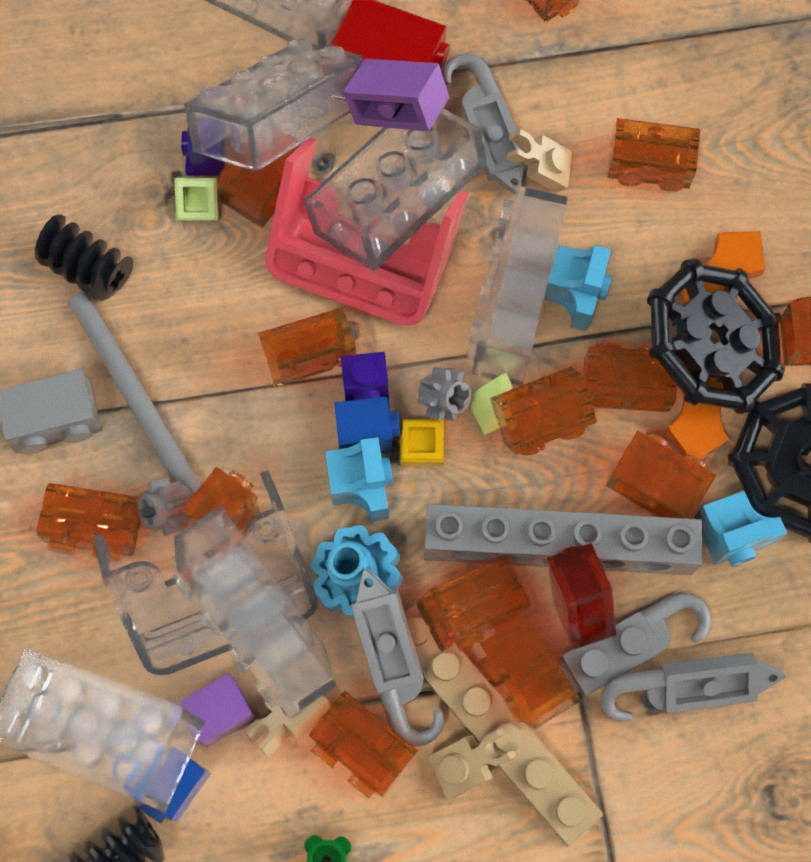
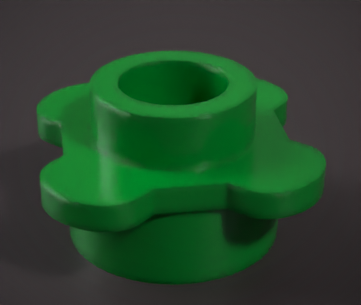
[304,835,351,862]

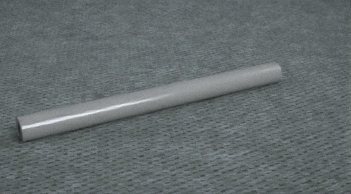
[68,292,212,516]

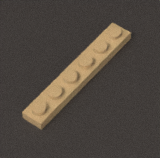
[405,601,604,847]

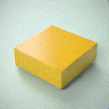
[400,419,444,466]

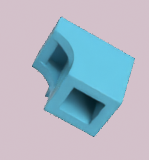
[544,245,612,331]
[325,437,393,522]
[694,491,787,567]

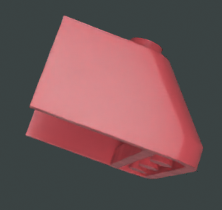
[265,137,469,326]

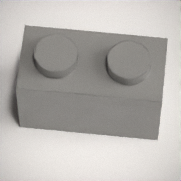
[0,369,102,454]

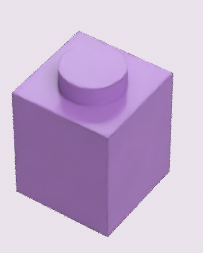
[179,673,256,747]

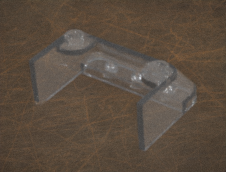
[93,470,318,675]

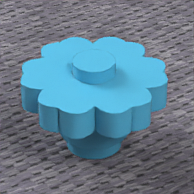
[310,525,403,619]

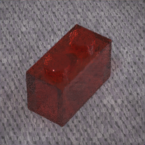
[547,543,616,650]

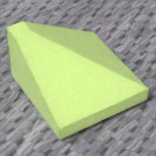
[174,177,218,221]
[469,373,524,436]

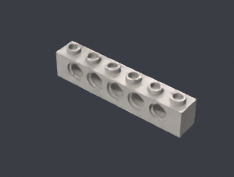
[424,504,702,575]

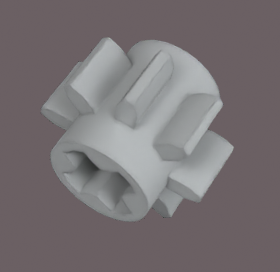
[417,366,472,422]
[137,477,194,536]

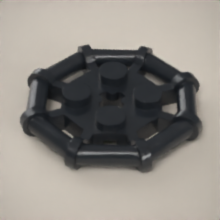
[647,258,785,414]
[728,383,811,543]

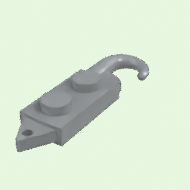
[442,54,528,197]
[351,567,444,746]
[547,592,711,698]
[600,653,786,721]

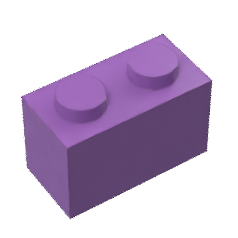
[343,59,449,131]

